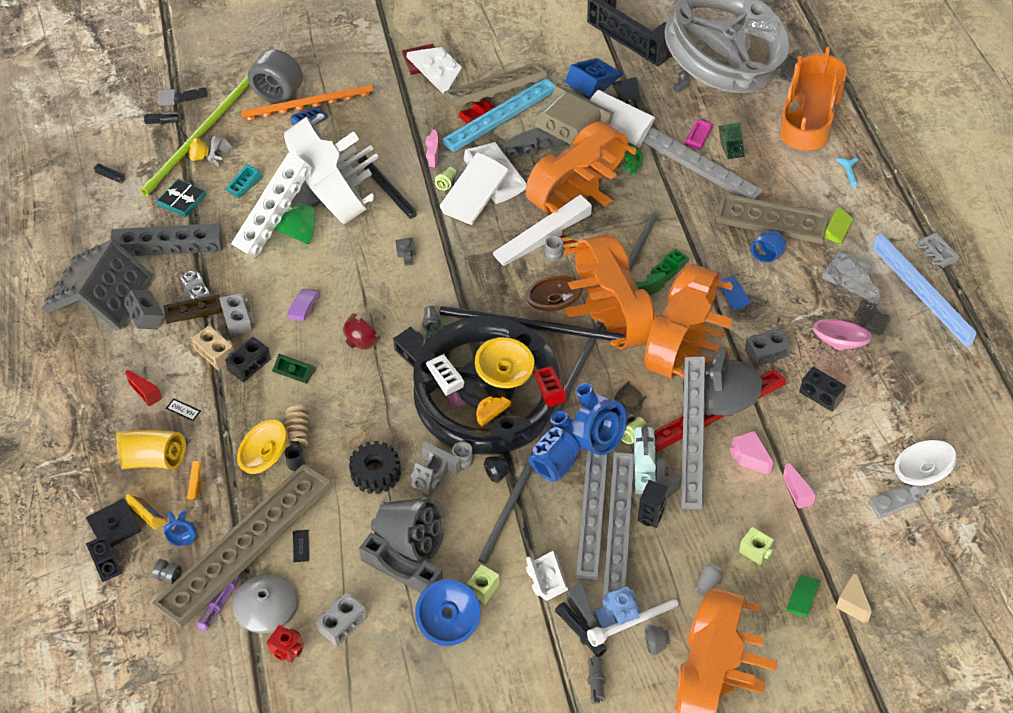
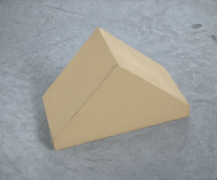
[836,574,872,622]

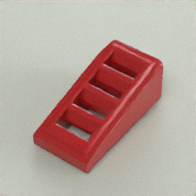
[533,366,566,407]
[125,370,162,406]

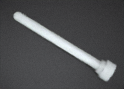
[587,599,679,647]

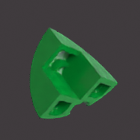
[274,203,315,245]

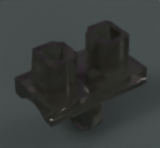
[853,300,891,336]

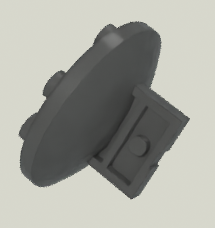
[683,347,762,416]

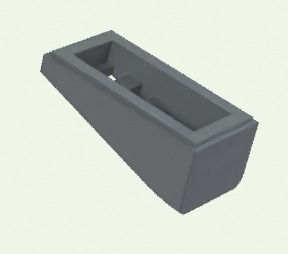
[567,582,595,629]

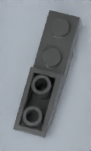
[503,128,569,159]

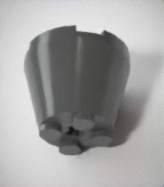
[371,498,445,562]

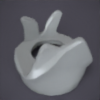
[207,135,232,167]

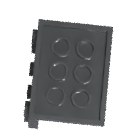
[42,239,153,331]

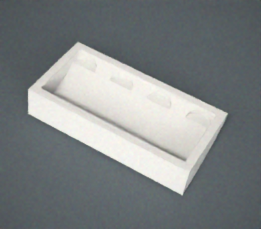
[590,90,655,148]
[464,142,526,204]
[440,152,509,225]

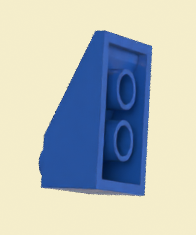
[565,58,622,98]

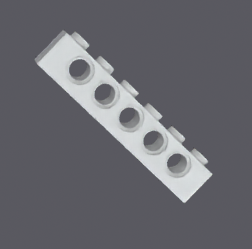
[231,152,313,258]

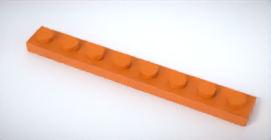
[241,84,373,121]

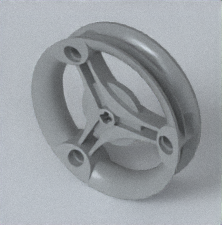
[665,0,789,93]

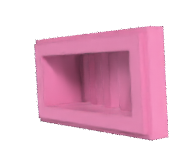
[783,463,816,509]

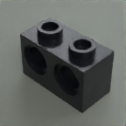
[225,336,271,383]
[799,366,847,412]
[638,480,668,528]

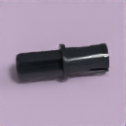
[144,112,178,125]

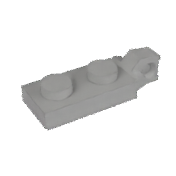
[869,484,927,519]

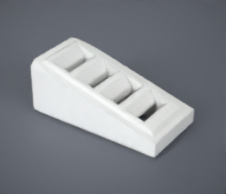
[426,354,464,396]

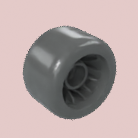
[248,49,303,104]

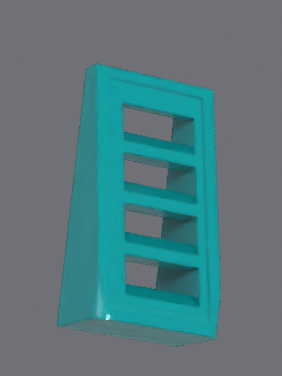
[225,164,263,198]

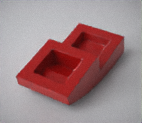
[458,99,495,124]

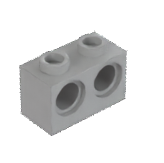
[219,292,254,337]
[316,592,367,647]

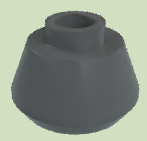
[645,625,670,655]

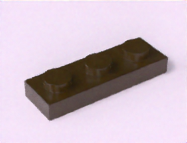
[163,294,223,324]

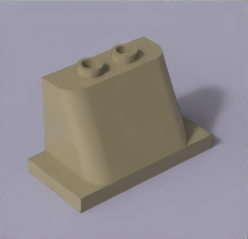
[535,85,614,145]

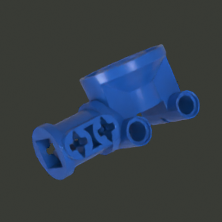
[528,383,627,482]

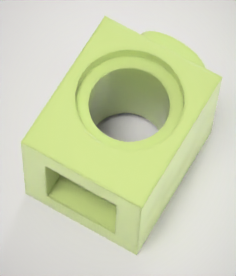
[739,527,774,565]
[467,565,499,604]

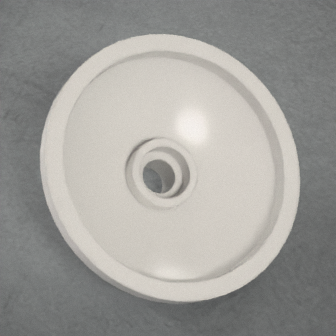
[895,440,957,486]

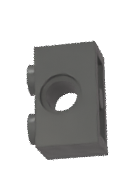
[124,289,164,330]

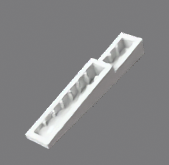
[493,195,591,266]

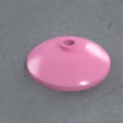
[813,319,872,350]

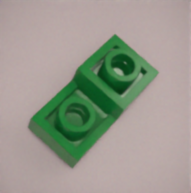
[650,249,689,283]
[635,272,666,296]
[786,574,821,618]

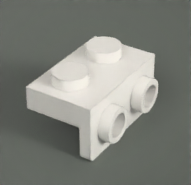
[526,551,568,601]

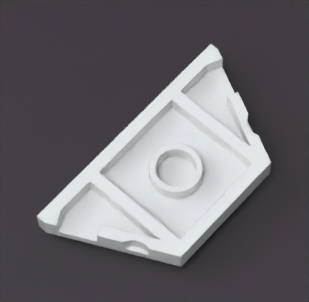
[407,47,462,95]

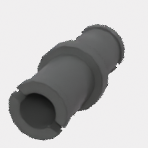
[587,657,605,704]

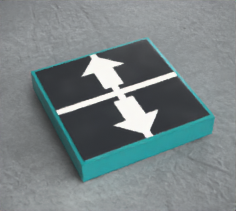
[157,179,207,217]

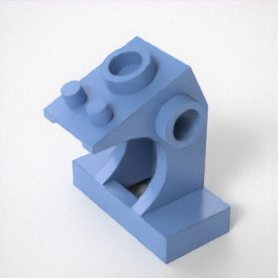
[594,587,641,629]

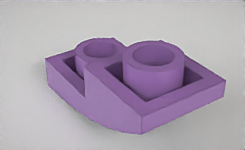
[287,289,320,321]

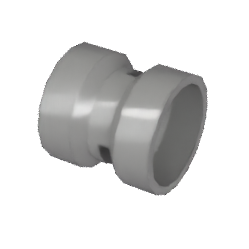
[545,236,563,261]
[452,442,473,469]

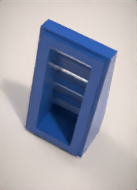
[290,107,328,126]

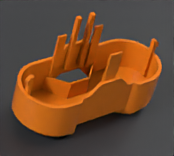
[779,46,847,151]

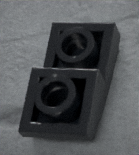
[86,535,122,582]

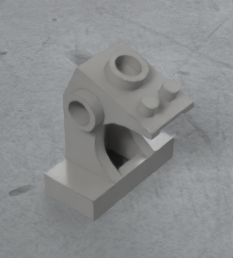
[411,442,461,495]

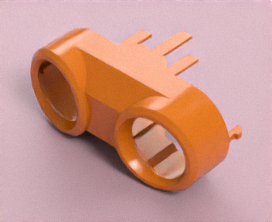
[526,121,636,215]
[564,235,655,350]
[644,264,733,379]
[675,587,778,713]

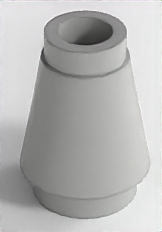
[695,563,723,596]

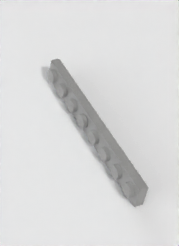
[643,127,764,200]
[681,357,705,509]
[576,450,607,580]
[603,452,634,598]

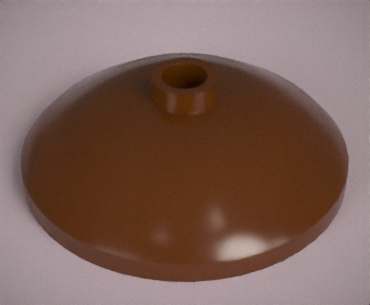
[526,275,582,312]

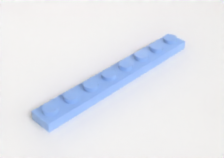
[873,234,977,347]

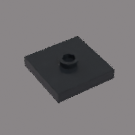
[86,498,142,547]

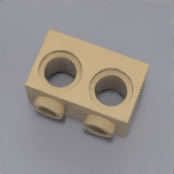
[191,326,235,371]

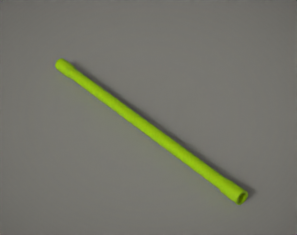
[140,75,250,197]

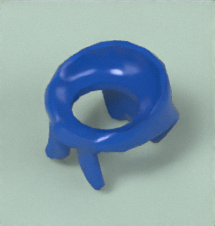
[164,510,198,546]

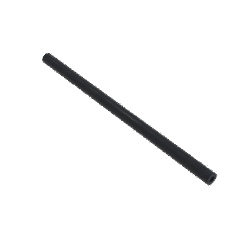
[439,306,625,341]

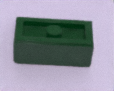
[272,354,316,384]

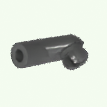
[673,71,689,93]

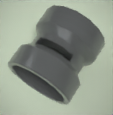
[152,559,182,585]

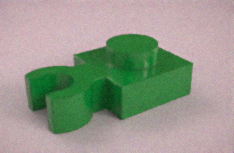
[623,144,644,176]

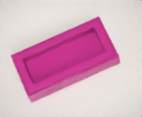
[685,119,713,150]

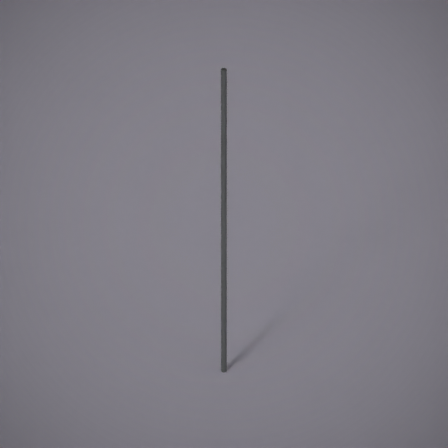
[478,214,657,564]

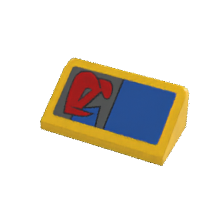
[126,494,166,530]

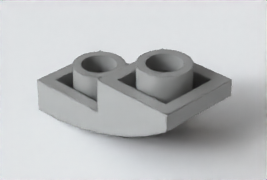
[179,270,211,300]

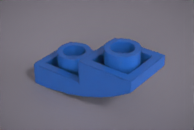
[718,275,750,310]

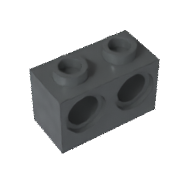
[745,328,792,367]

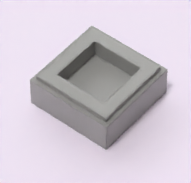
[157,89,176,106]

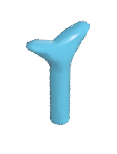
[836,158,858,187]

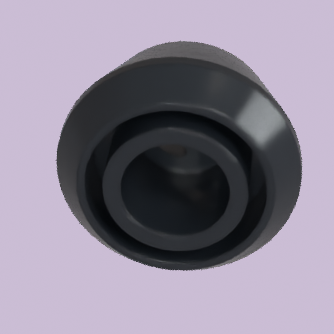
[483,456,509,483]

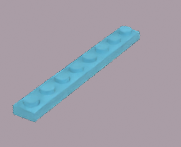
[443,78,555,153]

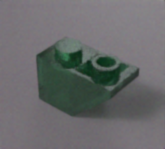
[718,123,745,159]

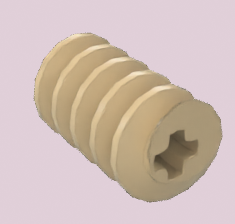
[284,405,309,450]

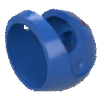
[750,231,787,262]

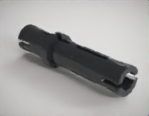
[555,602,607,657]

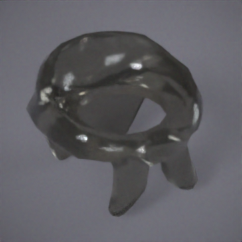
[614,381,647,413]

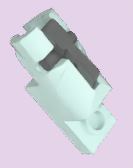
[634,427,656,494]

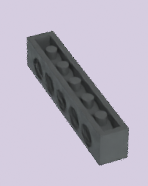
[110,223,223,256]

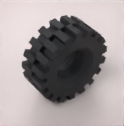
[349,441,401,494]

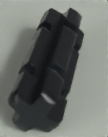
[174,87,207,103]
[94,163,125,183]

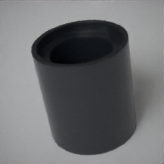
[284,445,305,471]

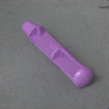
[196,576,239,631]

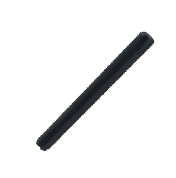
[355,151,417,219]

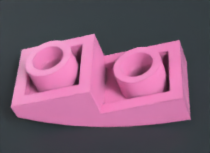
[425,130,439,168]

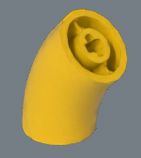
[116,430,186,470]

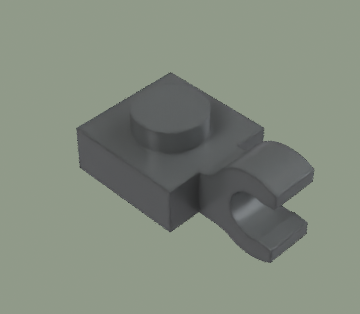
[395,237,416,266]

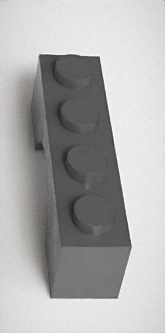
[359,532,443,593]

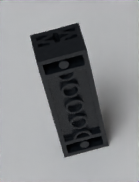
[587,0,672,67]

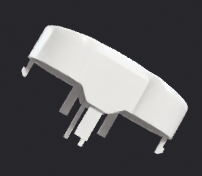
[284,114,379,224]

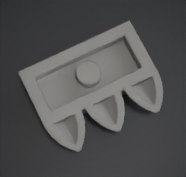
[917,232,959,268]

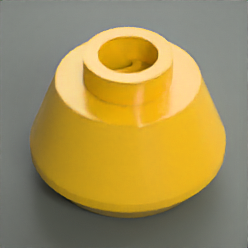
[189,138,209,161]

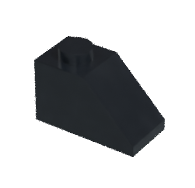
[612,77,640,103]
[393,326,424,368]

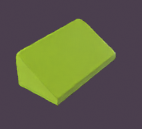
[824,207,853,244]

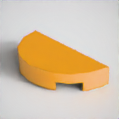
[476,396,511,427]
[187,461,202,501]

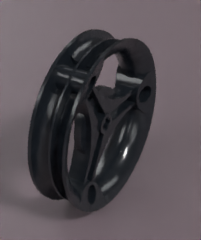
[413,316,560,455]

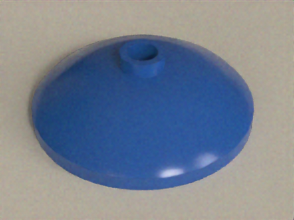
[415,579,481,646]

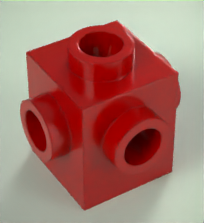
[267,625,304,663]

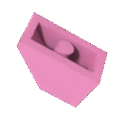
[730,431,773,474]

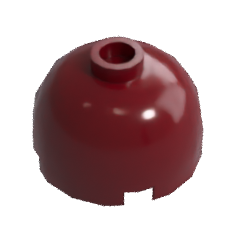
[343,313,381,350]

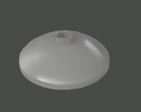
[233,574,297,633]

